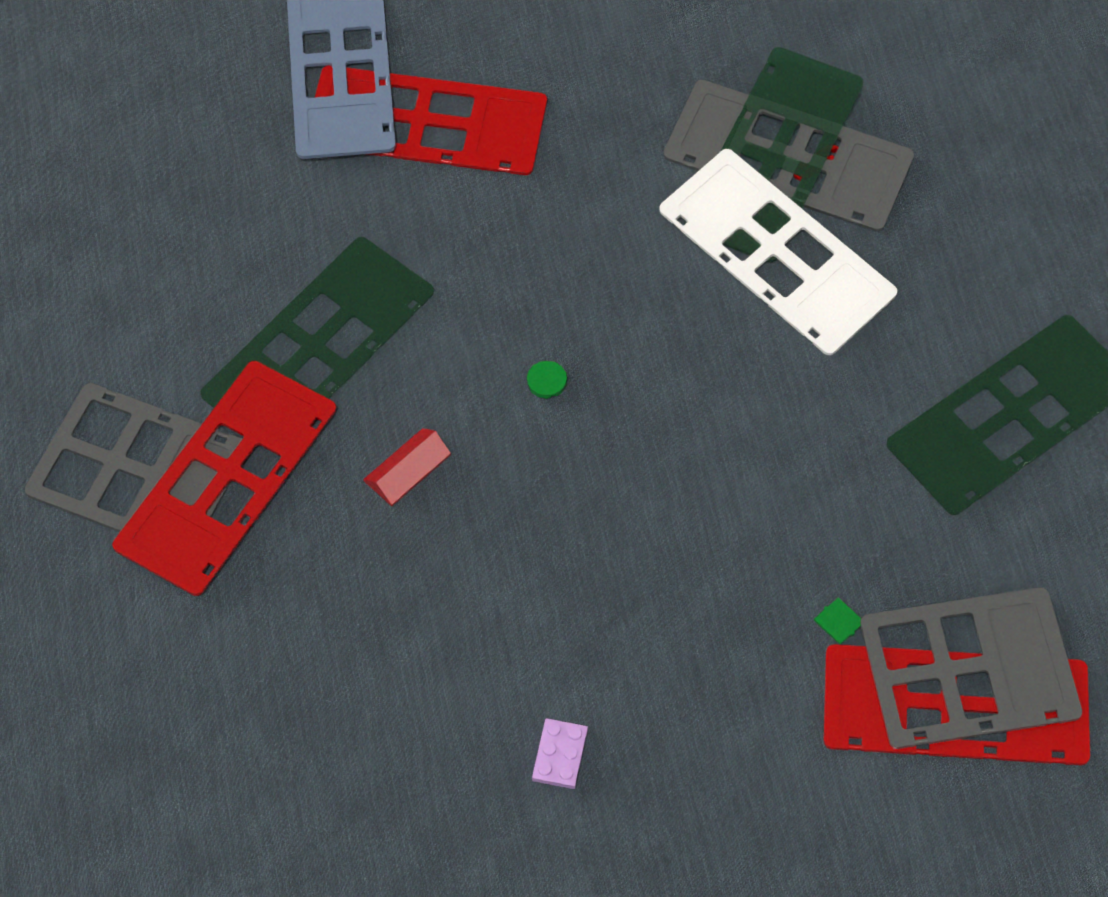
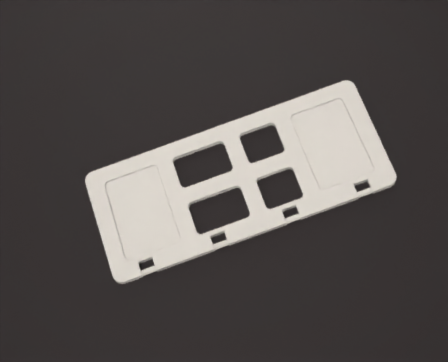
[660,149,897,355]

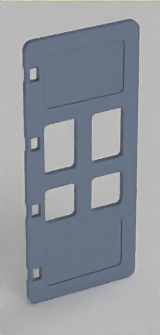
[287,0,396,159]

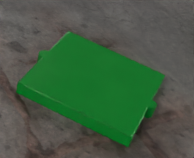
[814,597,861,645]

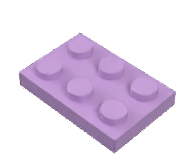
[532,718,588,789]

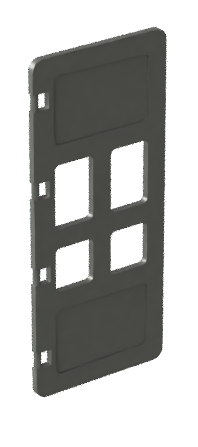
[664,80,914,231]

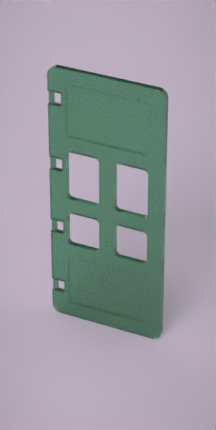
[684,47,863,263]
[200,237,434,408]
[886,315,1108,515]

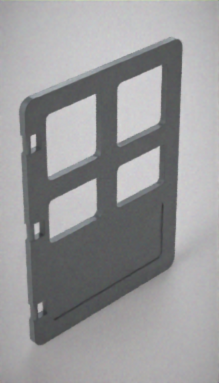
[25,383,242,532]
[860,587,1082,749]

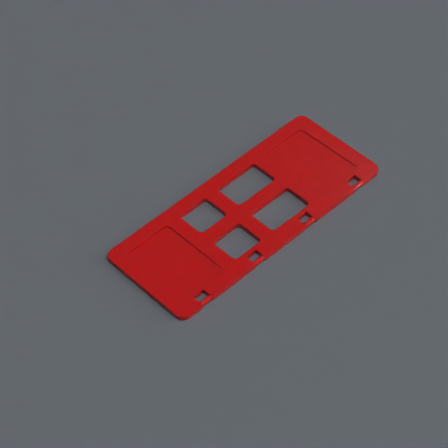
[315,65,547,175]
[112,361,336,596]
[823,644,1090,766]

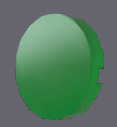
[527,361,567,399]

